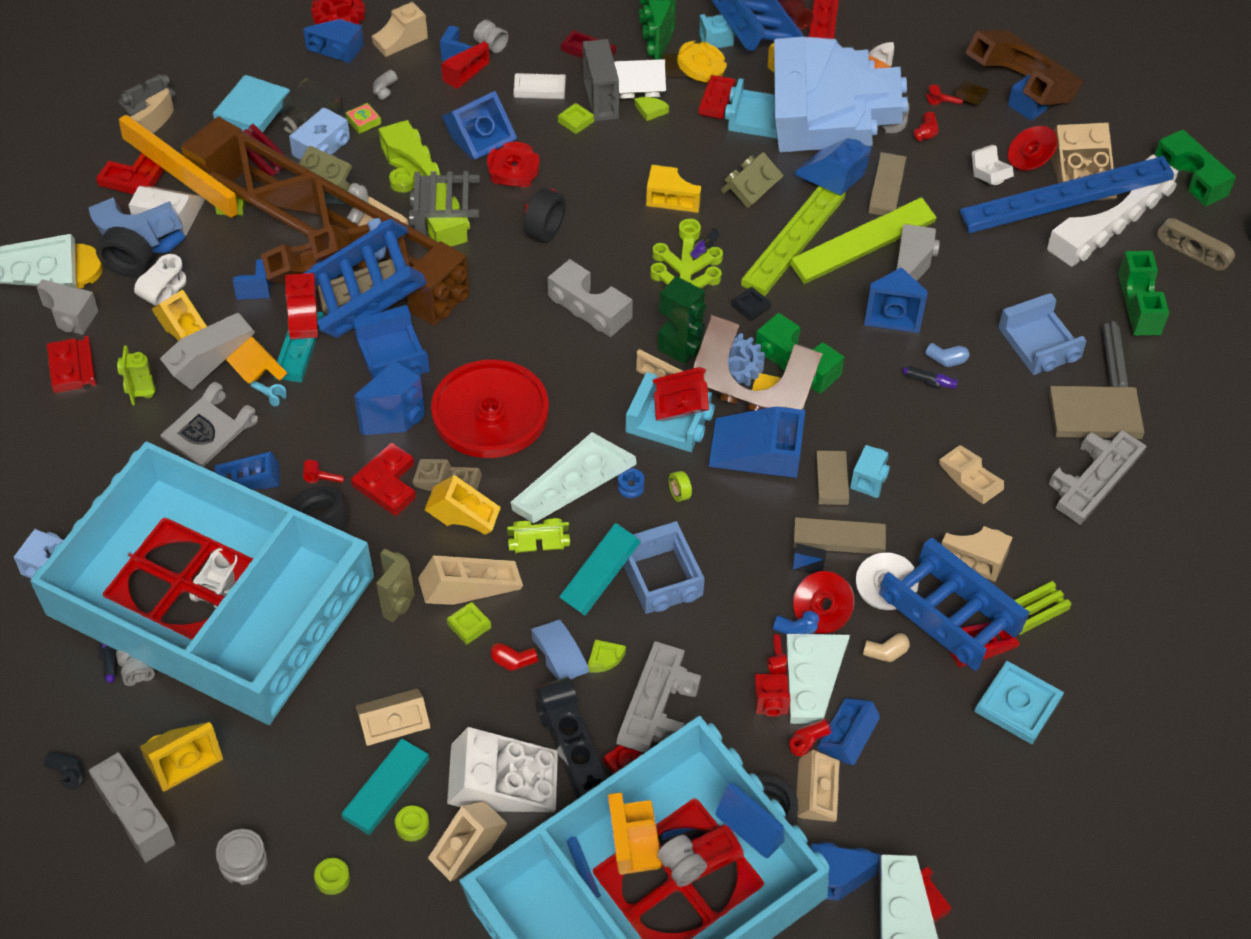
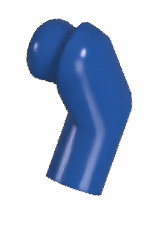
[151,229,185,253]
[773,611,820,635]

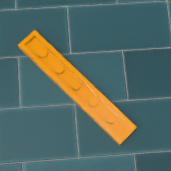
[119,115,238,218]

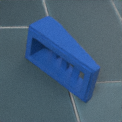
[215,451,280,490]

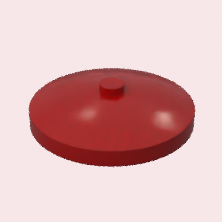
[431,360,549,458]

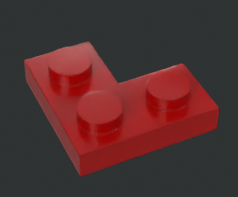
[96,153,165,195]
[351,442,416,517]

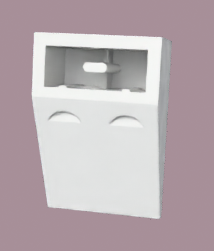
[447,727,558,812]

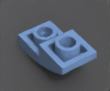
[531,620,589,680]

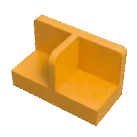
[226,336,287,384]
[608,793,662,875]

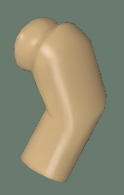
[863,633,910,662]

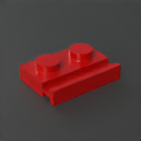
[47,336,96,393]
[653,367,709,422]

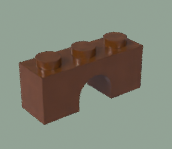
[261,224,351,285]

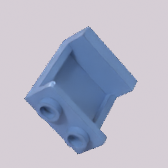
[998,293,1087,375]

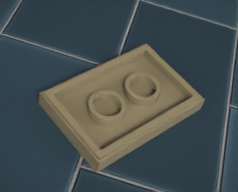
[1048,386,1145,439]

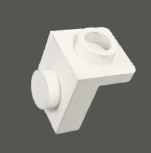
[972,145,1014,185]

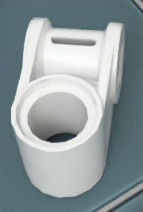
[134,254,187,306]
[190,548,237,608]

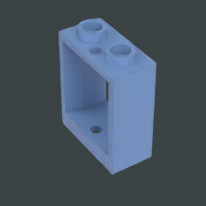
[623,521,705,614]

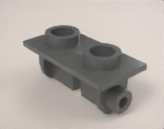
[118,74,176,116]

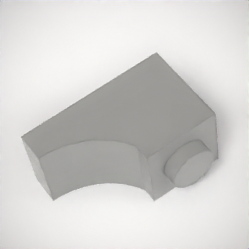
[37,279,98,335]

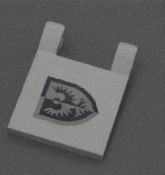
[160,382,258,467]

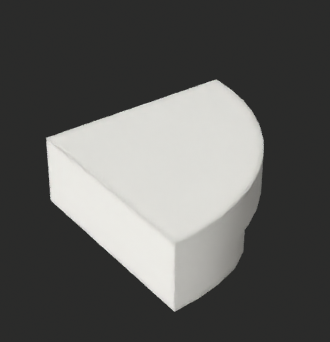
[869,42,894,66]

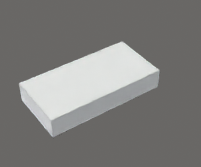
[514,74,566,99]

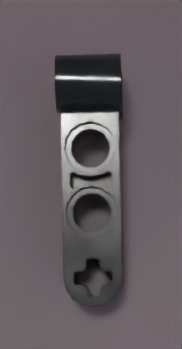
[535,676,607,799]

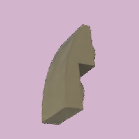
[412,459,482,492]

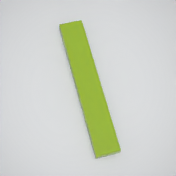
[741,186,846,296]
[790,197,937,284]

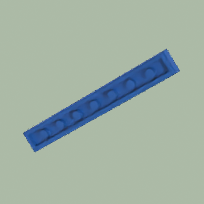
[960,156,1174,233]

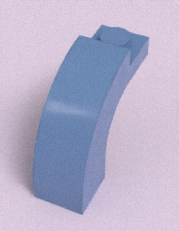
[89,197,183,250]

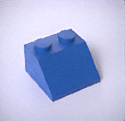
[441,91,517,160]
[795,138,872,195]
[354,360,425,435]

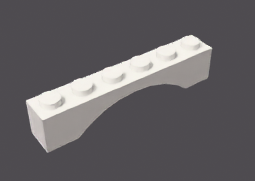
[1047,155,1178,267]

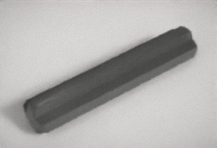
[1103,321,1128,387]

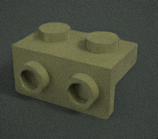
[299,146,352,191]
[721,152,784,209]
[376,549,415,622]

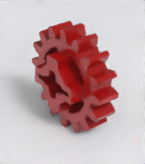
[311,0,365,25]

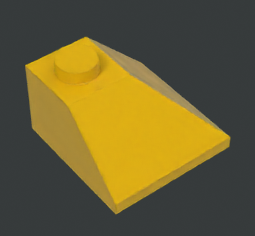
[140,722,223,792]

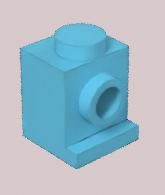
[699,14,736,48]
[850,445,890,498]

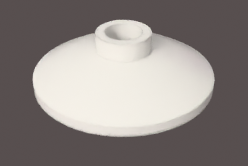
[856,553,919,610]

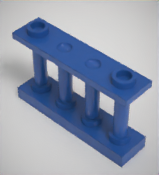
[712,0,804,51]
[303,219,426,338]
[879,538,1030,671]

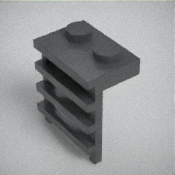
[409,171,480,236]

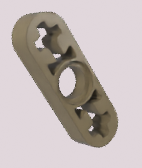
[1158,218,1235,271]

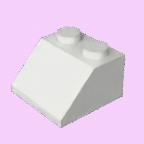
[614,60,666,99]
[129,186,205,237]

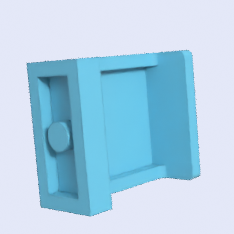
[213,75,293,133]
[725,78,777,138]
[626,372,715,452]

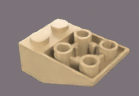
[1051,123,1117,200]

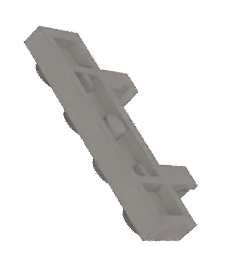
[1049,430,1147,525]
[616,641,701,753]

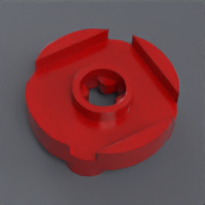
[487,142,540,188]

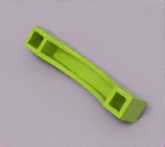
[379,120,470,247]

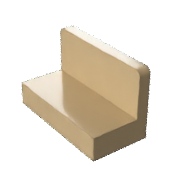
[355,689,430,746]

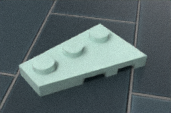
[786,634,850,724]

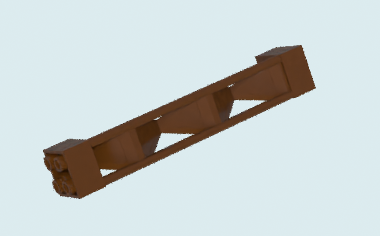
[181,116,470,327]

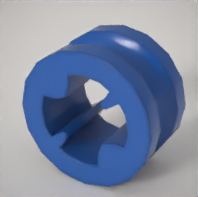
[618,468,645,498]

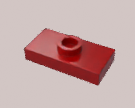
[698,75,736,119]
[683,824,744,887]

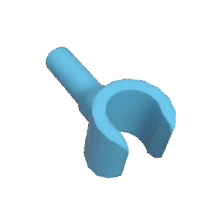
[251,380,286,406]

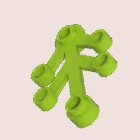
[650,219,723,288]

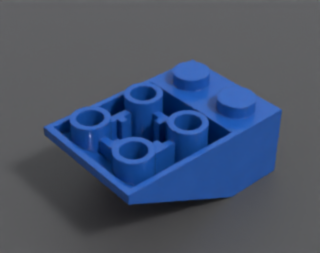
[709,406,805,478]

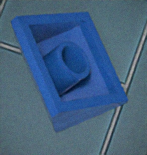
[864,267,928,333]

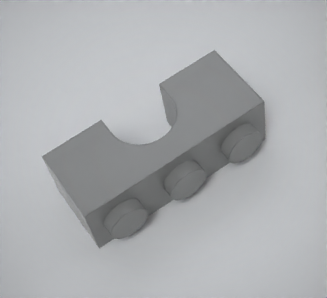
[548,259,633,337]
[88,752,175,863]

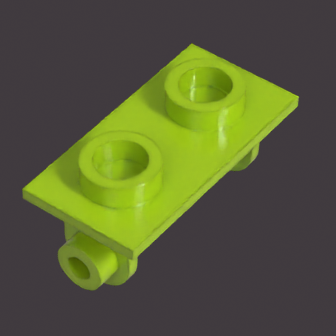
[117,346,156,405]
[507,518,570,554]

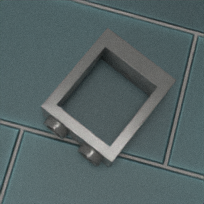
[583,39,619,121]

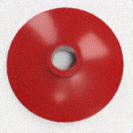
[1008,126,1058,171]
[793,571,855,634]

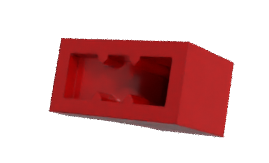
[286,273,318,339]

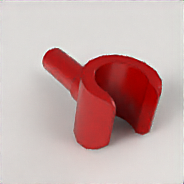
[926,85,963,105]
[303,460,345,484]
[767,634,787,674]

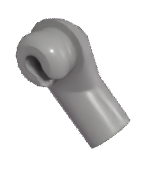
[373,69,398,100]
[347,183,369,225]

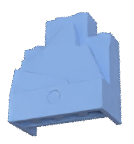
[774,37,908,152]

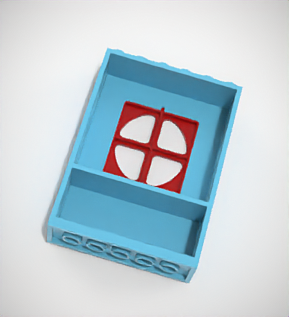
[30,441,374,725]
[460,716,830,939]

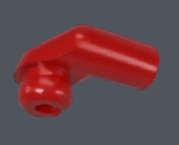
[913,112,938,142]
[490,642,538,671]
[789,718,832,756]

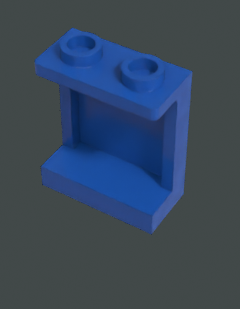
[352,305,430,379]

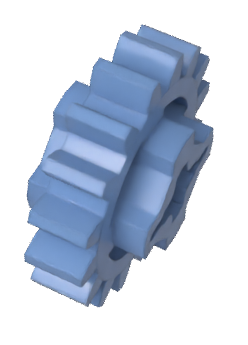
[728,333,765,386]

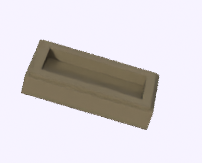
[816,451,849,505]

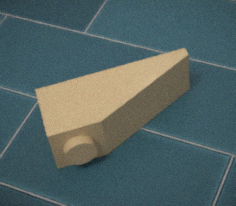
[418,555,523,605]

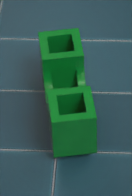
[1155,129,1236,207]
[1118,251,1169,336]
[755,313,844,394]

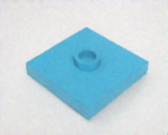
[975,661,1064,745]

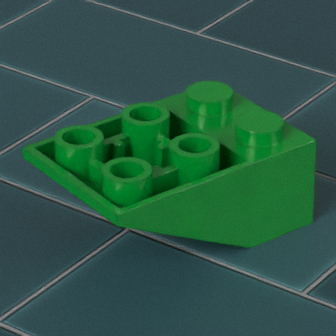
[638,0,676,60]

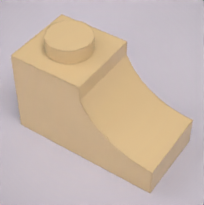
[372,2,428,57]
[941,526,1013,582]

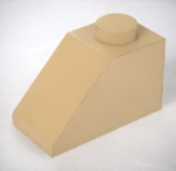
[428,801,507,881]

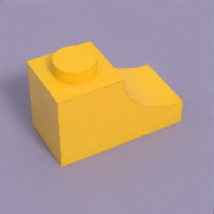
[646,165,701,213]
[152,290,207,341]
[425,475,501,535]

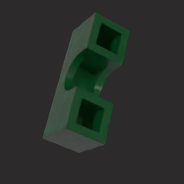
[658,276,706,365]

